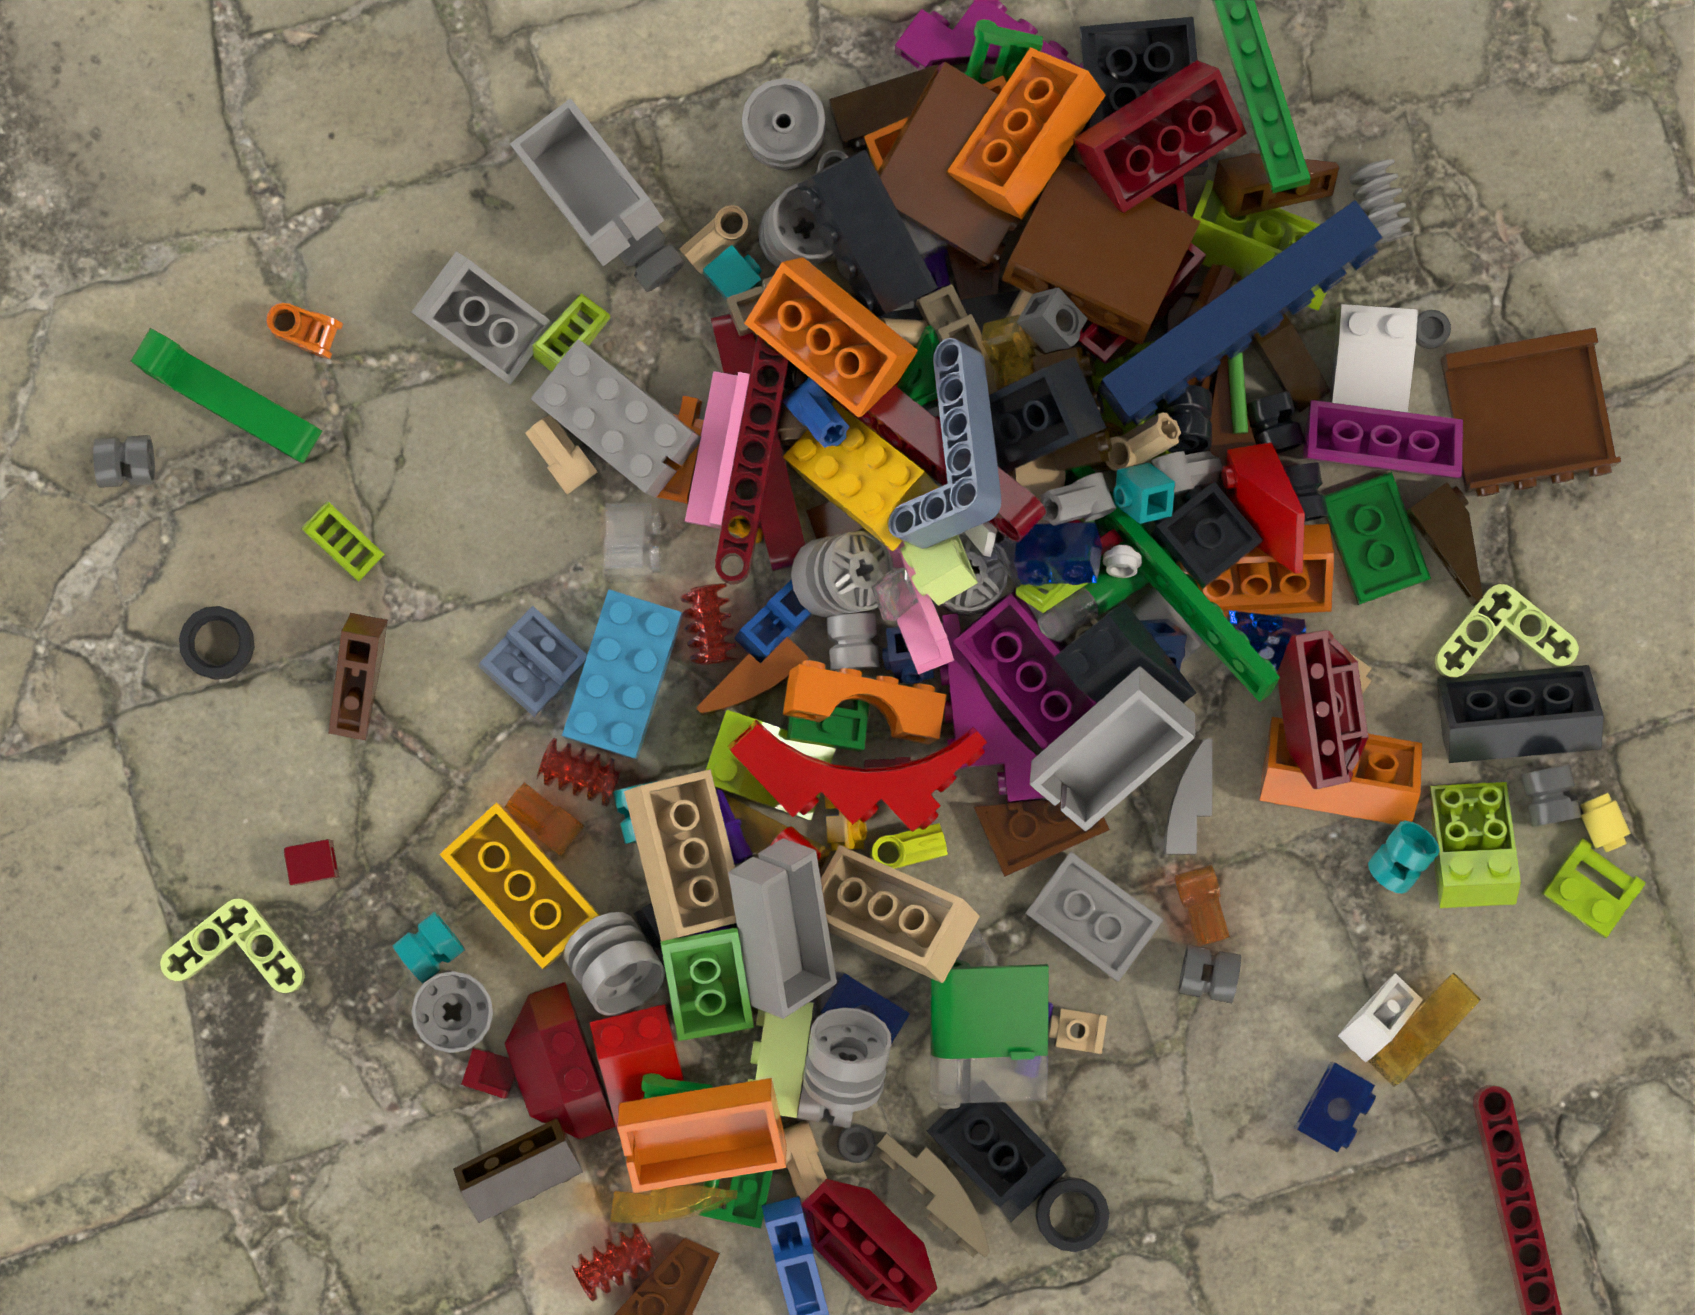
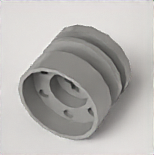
[758,182,834,268]
[791,531,895,618]
[940,532,1009,616]
[563,912,665,1016]
[411,971,493,1053]
[803,1008,891,1112]

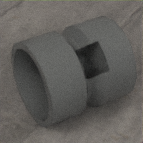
[618,226,685,292]
[93,435,155,488]
[1521,765,1581,827]
[1178,944,1241,1004]

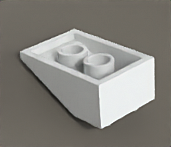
[1331,304,1418,412]

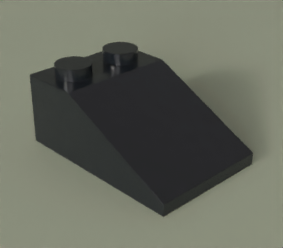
[989,356,1106,473]
[1054,602,1197,704]
[926,1079,1067,1222]

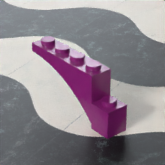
[895,0,1083,70]
[940,614,1046,803]

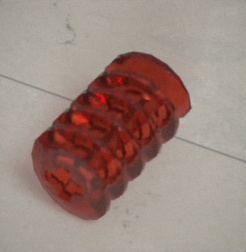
[680,583,738,665]
[536,738,622,807]
[572,1223,658,1302]

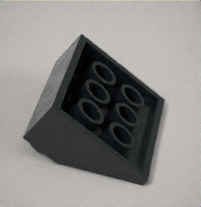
[1079,17,1208,177]

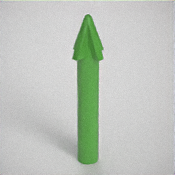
[1227,353,1248,434]

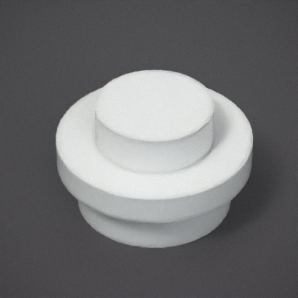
[1103,545,1142,578]

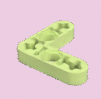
[1435,584,1579,678]
[160,899,305,993]

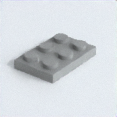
[1025,852,1163,982]

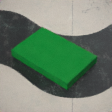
[1325,472,1431,605]

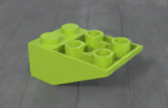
[1430,782,1521,908]

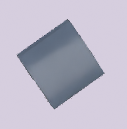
[478,606,587,717]

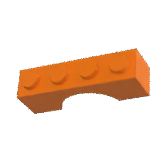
[783,660,946,745]

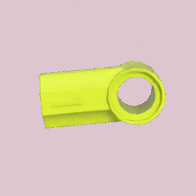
[870,823,948,869]

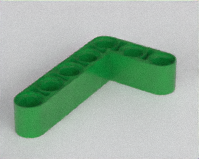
[130,328,322,464]

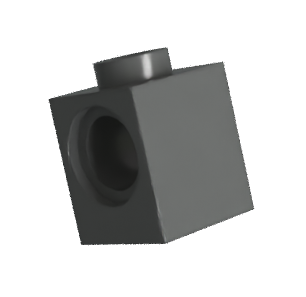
[1017,287,1088,353]

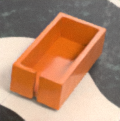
[617,1078,787,1193]

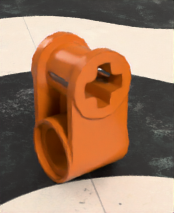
[266,303,343,359]

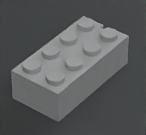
[510,98,664,266]
[530,339,701,498]
[1030,666,1195,831]
[728,838,837,1019]

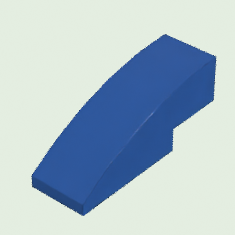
[734,579,813,664]
[762,1196,829,1315]

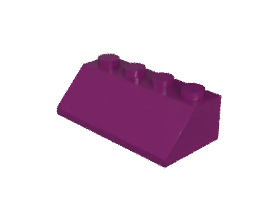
[1303,400,1463,479]
[953,587,1097,750]

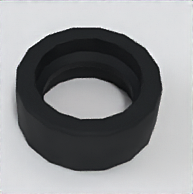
[179,606,255,680]
[1035,1177,1110,1252]

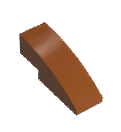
[696,637,810,715]

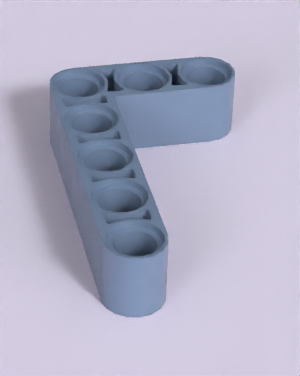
[888,338,1001,549]

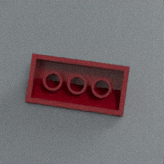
[1073,60,1247,213]

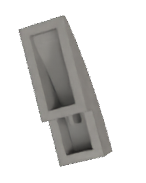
[1163,739,1212,855]

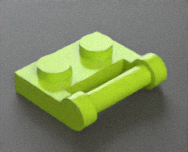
[1542,838,1646,938]

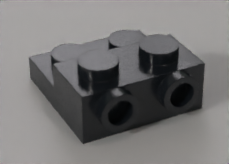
[1151,482,1263,589]

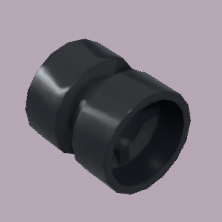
[1162,385,1212,455]
[1246,392,1305,454]
[1284,463,1329,522]

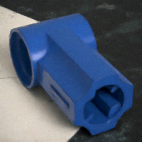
[782,377,849,448]

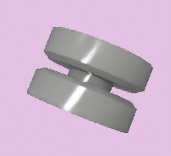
[741,78,826,171]

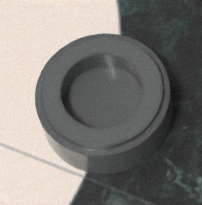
[1416,310,1451,349]
[837,1124,875,1163]

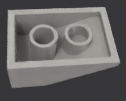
[411,251,553,385]

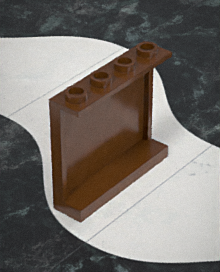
[877,62,1021,269]
[1002,158,1201,345]
[1440,327,1621,497]

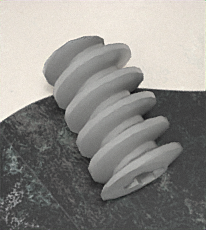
[1349,159,1413,243]

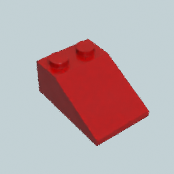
[1222,442,1305,574]
[589,1004,685,1134]

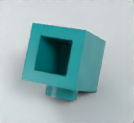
[703,245,762,300]
[1113,462,1175,524]

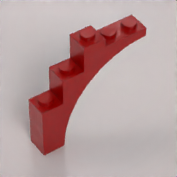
[728,720,987,832]

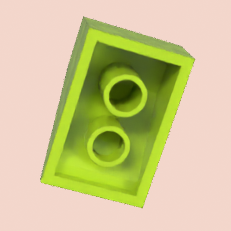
[706,709,836,821]

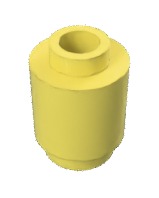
[1580,793,1631,852]

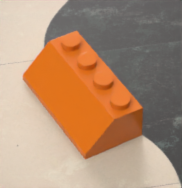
[947,47,1105,219]
[744,257,918,418]
[1176,524,1334,617]
[1259,717,1422,825]

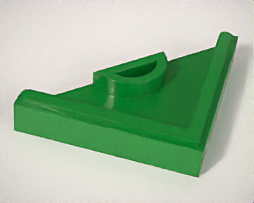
[897,325,939,406]

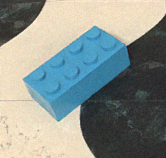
[562,589,683,761]

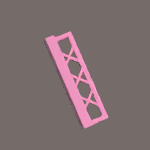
[685,371,750,529]
[886,541,954,674]

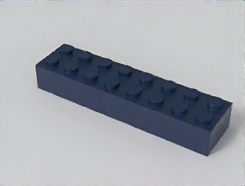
[1098,200,1383,427]

